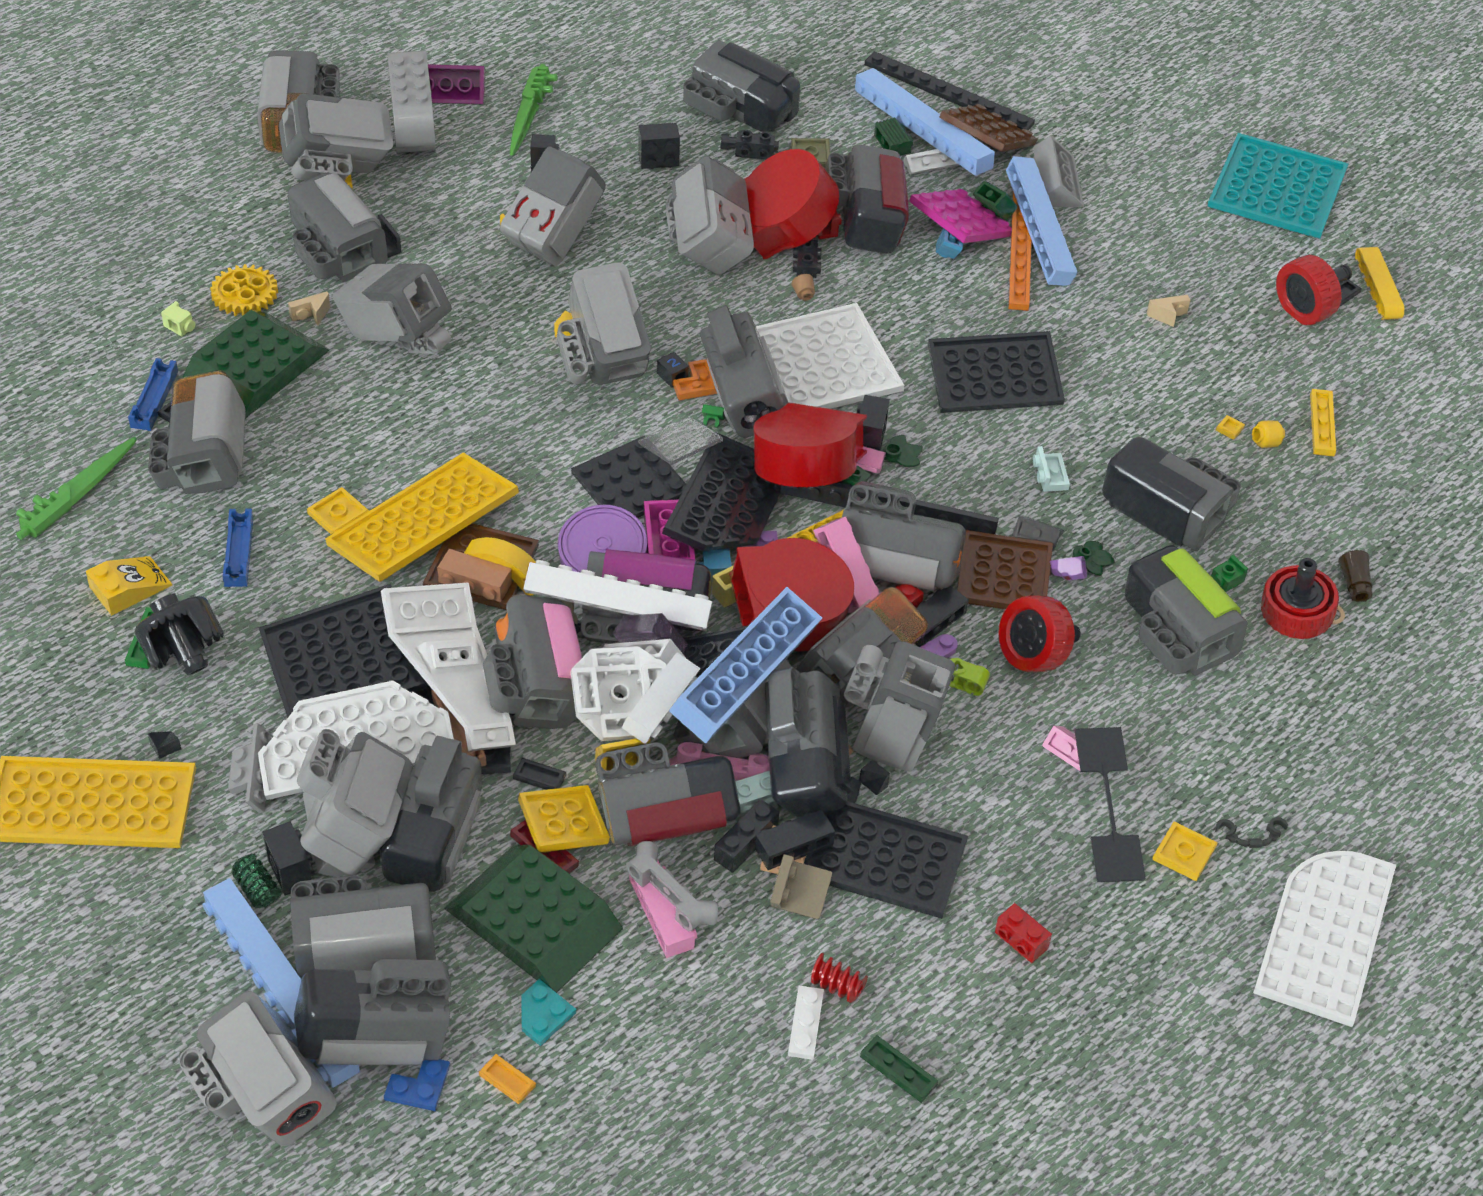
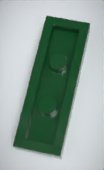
[860,1035,938,1103]

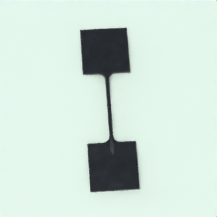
[1074,727,1146,882]

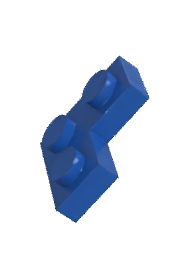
[384,1059,450,1111]

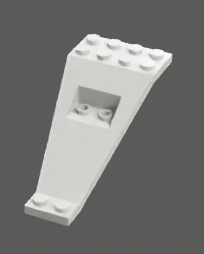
[381,583,516,751]

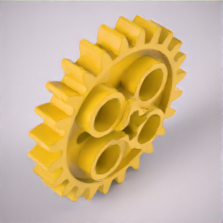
[210,264,278,316]

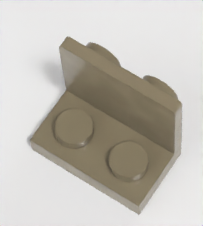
[770,854,832,920]

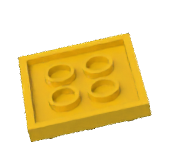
[518,785,610,852]

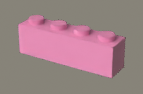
[813,517,881,613]
[629,860,697,958]

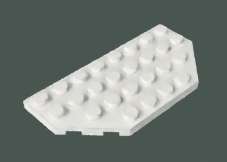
[258,681,454,800]

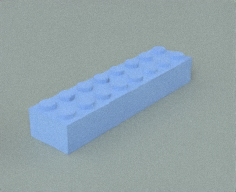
[669,587,822,744]

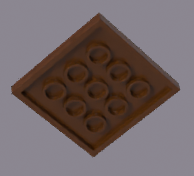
[939,104,1038,152]
[423,523,539,610]
[957,530,1053,609]

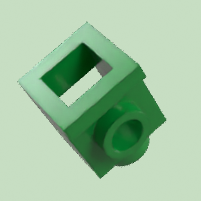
[1211,555,1248,592]

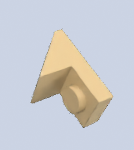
[288,291,330,326]
[1147,295,1190,327]

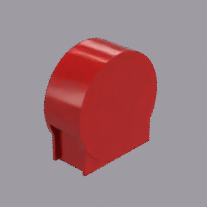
[744,149,839,259]
[754,402,867,487]
[729,538,854,651]

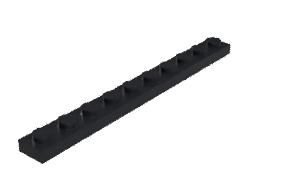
[864,51,1035,130]
[780,482,999,534]

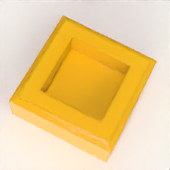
[1216,415,1245,440]

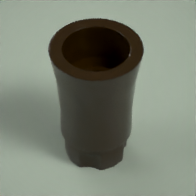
[1338,550,1373,602]

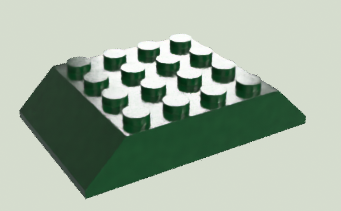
[180,309,330,419]
[444,845,623,993]

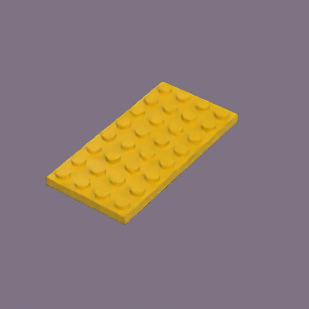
[325,452,519,582]
[0,756,196,848]

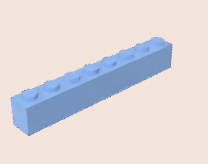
[1006,156,1077,286]

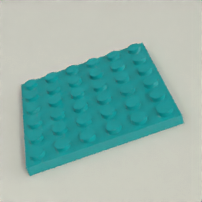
[1207,133,1349,239]

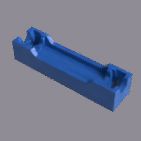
[128,358,178,431]
[223,509,254,587]

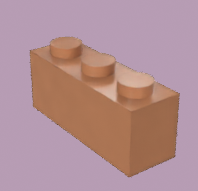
[437,549,512,602]

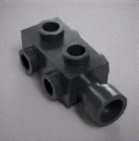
[720,130,779,160]
[793,236,822,278]

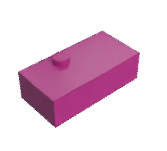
[644,500,695,560]

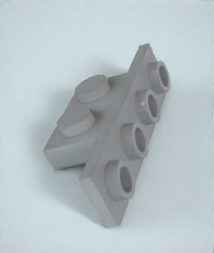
[228,723,272,813]

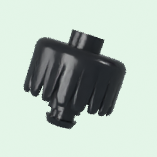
[134,593,224,675]

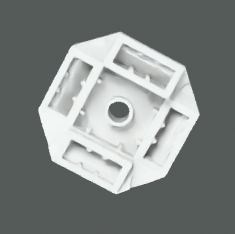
[570,646,666,741]

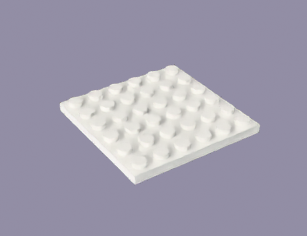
[756,303,904,409]

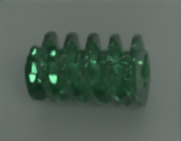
[231,854,282,909]

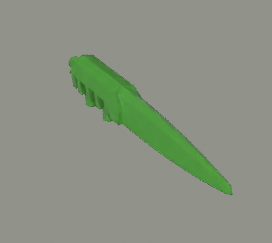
[510,64,558,155]
[16,437,137,540]

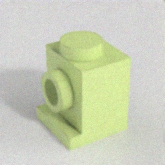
[161,301,196,336]

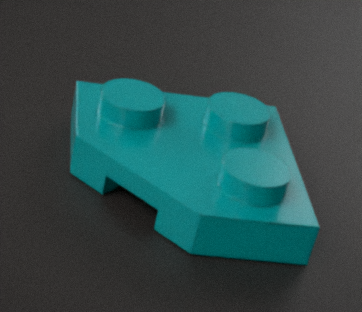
[521,979,576,1046]

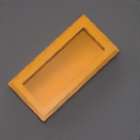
[479,1054,536,1104]

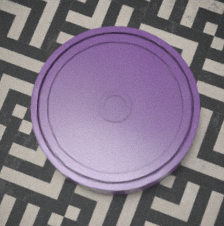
[558,505,648,573]

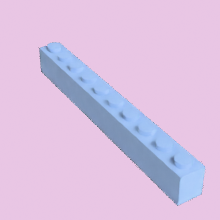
[855,68,995,176]
[202,878,360,1088]

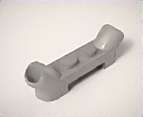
[626,841,718,931]

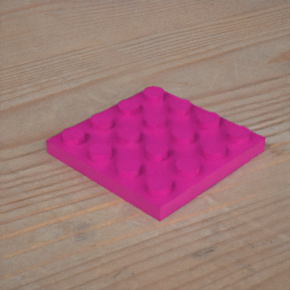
[909,189,1012,243]

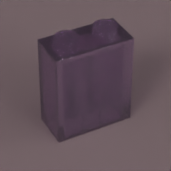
[613,613,688,653]

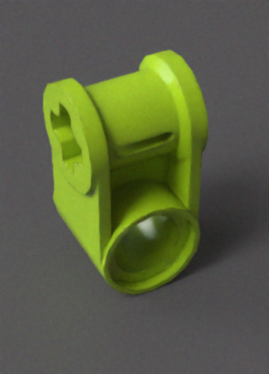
[950,658,990,696]

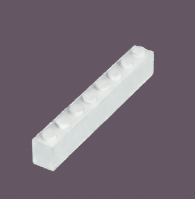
[523,560,712,631]

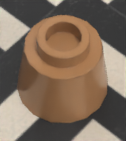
[791,274,815,301]

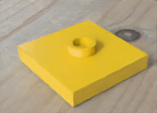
[307,487,369,535]
[1152,821,1218,882]

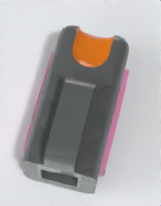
[483,595,582,729]

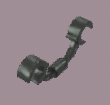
[1215,817,1288,848]

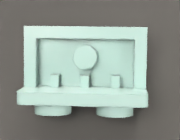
[1033,446,1070,492]
[735,770,776,815]

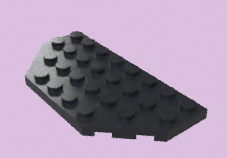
[662,432,781,552]

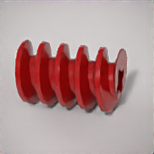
[811,952,868,1003]

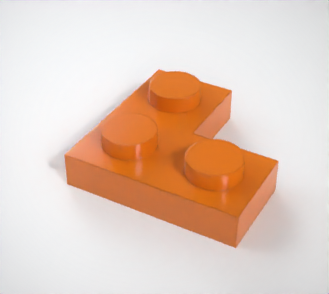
[673,359,717,401]

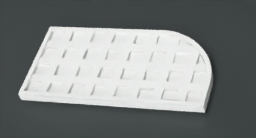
[1253,851,1396,1027]

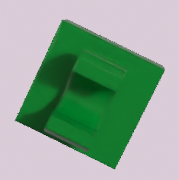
[702,404,725,428]

